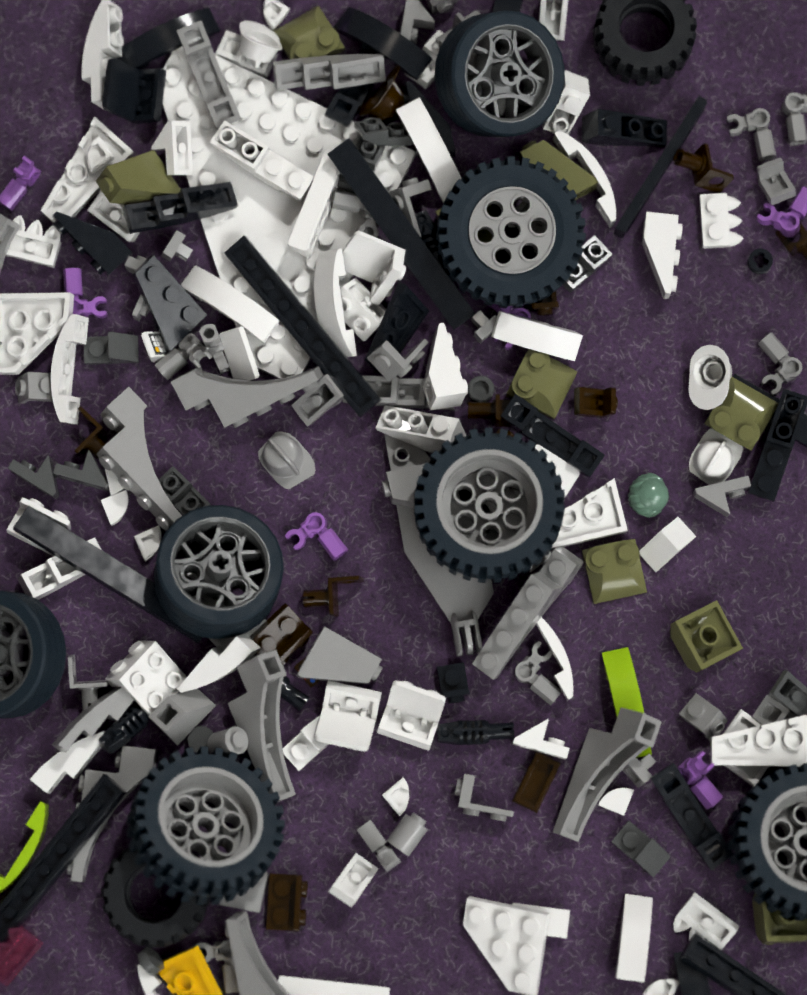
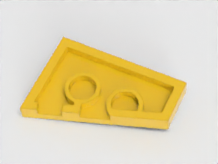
[156,945,223,995]

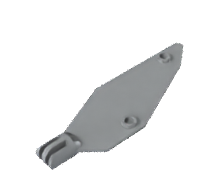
[384,434,494,656]

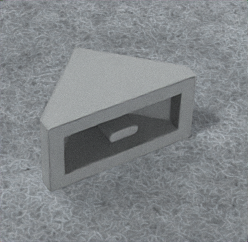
[220,871,269,913]

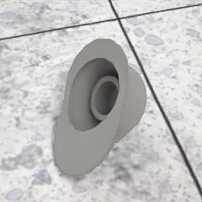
[258,431,316,489]

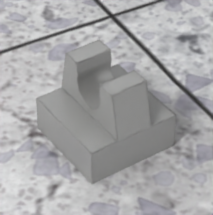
[161,230,193,262]
[471,310,497,344]
[623,754,656,788]

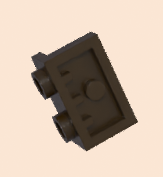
[250,603,313,665]
[266,873,308,932]

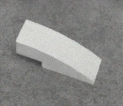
[491,311,583,361]
[18,537,101,600]
[177,633,260,693]
[30,731,105,794]
[615,894,653,982]

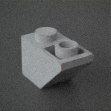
[148,688,216,745]

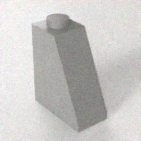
[381,462,461,508]
[296,626,383,684]

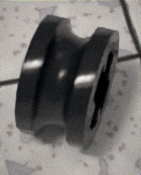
[747,249,773,274]

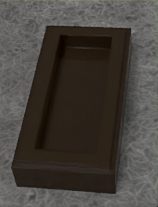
[512,751,561,813]

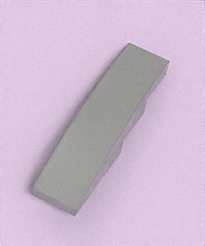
[273,54,386,91]
[343,375,455,410]
[52,687,134,752]

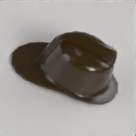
[359,65,404,123]

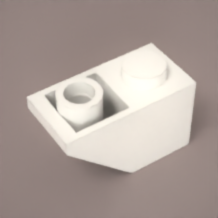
[543,70,590,135]

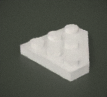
[0,292,74,375]
[463,896,550,995]

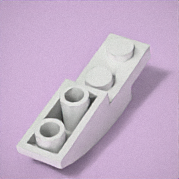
[82,0,124,109]
[210,120,314,202]

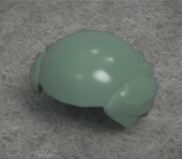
[628,473,669,518]

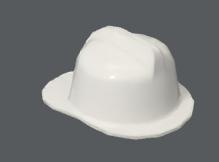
[239,21,282,68]
[689,345,732,410]
[689,428,743,485]

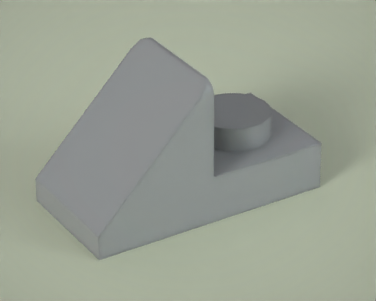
[401,0,435,44]
[291,374,344,427]
[693,476,751,517]

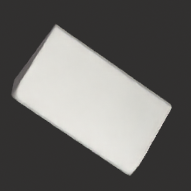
[87,190,140,242]
[219,326,260,381]

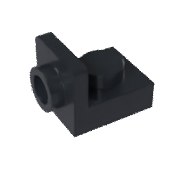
[437,662,470,704]

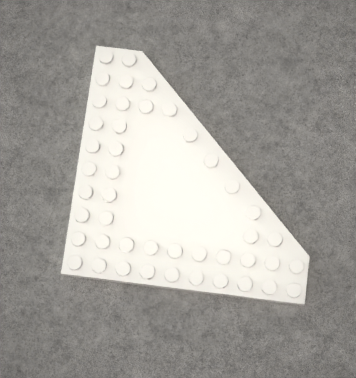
[163,46,416,379]

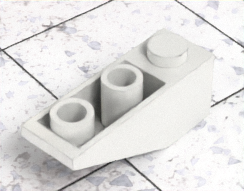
[642,212,683,299]
[423,323,468,410]
[376,405,466,453]

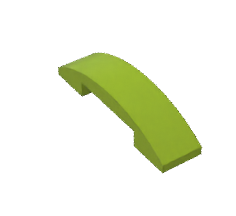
[601,647,652,758]
[0,801,49,893]

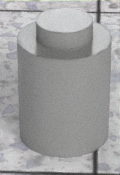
[207,727,249,758]
[386,812,428,857]

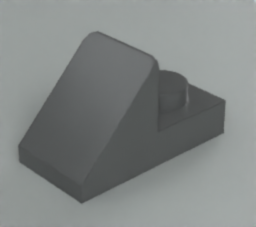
[84,332,139,365]
[53,450,109,492]
[8,455,59,500]
[769,669,807,717]
[611,820,671,878]

